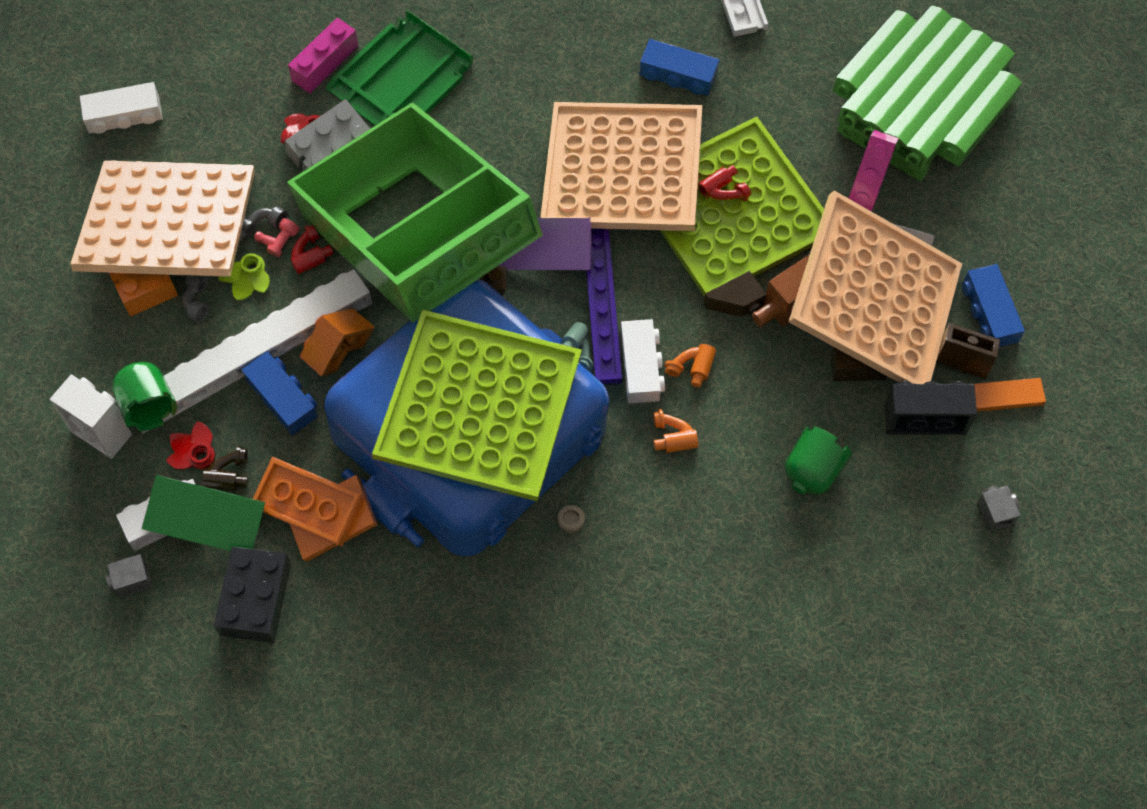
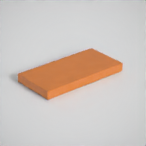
[253,457,365,547]

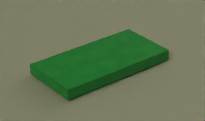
[141,475,265,551]

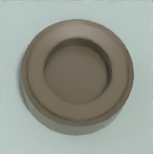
[557,505,585,533]

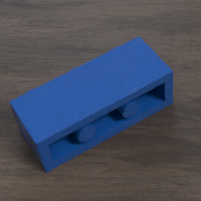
[639,39,719,96]
[962,264,1025,347]
[241,351,318,436]

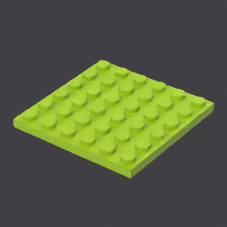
[660,117,824,297]
[372,310,582,502]

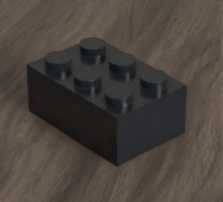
[884,381,977,435]
[214,546,291,643]

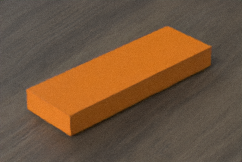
[974,378,1046,412]

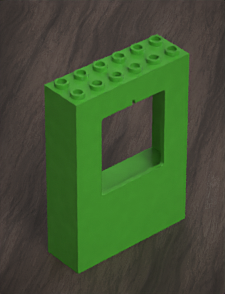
[287,102,543,323]

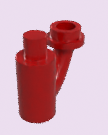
[698,165,752,202]
[290,225,334,275]

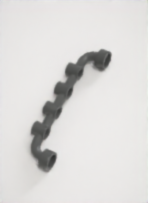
[182,206,288,323]

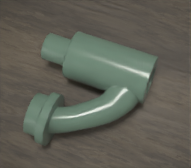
[561,322,594,373]

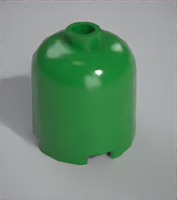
[112,362,178,431]
[785,426,852,495]

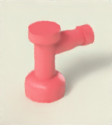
[254,218,300,258]

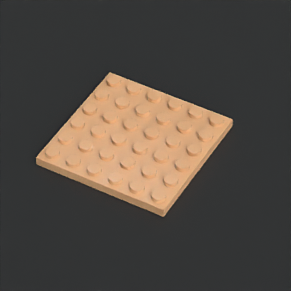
[540,102,702,231]
[71,161,255,277]
[789,191,962,384]

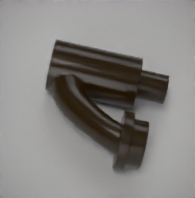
[202,446,249,491]

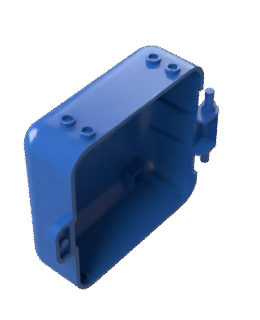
[325,279,609,556]

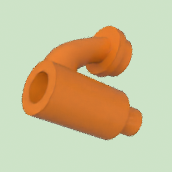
[664,344,716,388]
[653,409,699,453]

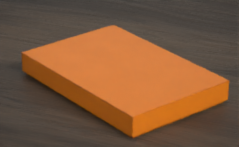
[290,475,378,561]

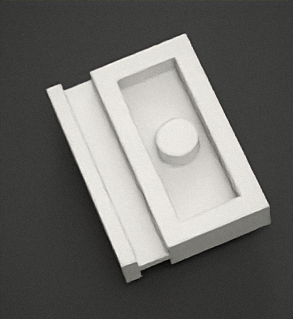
[721,0,768,37]

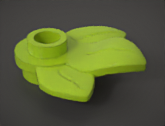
[218,253,270,300]

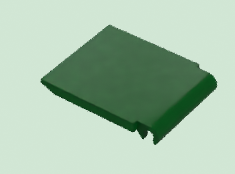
[325,9,474,126]

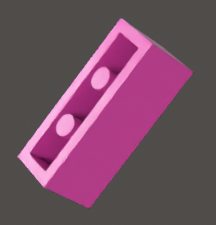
[288,17,359,94]
[848,130,899,212]

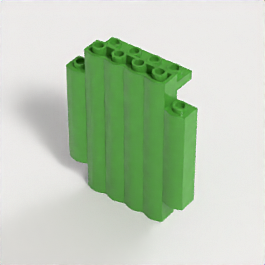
[832,6,1022,182]

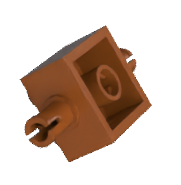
[752,254,810,328]

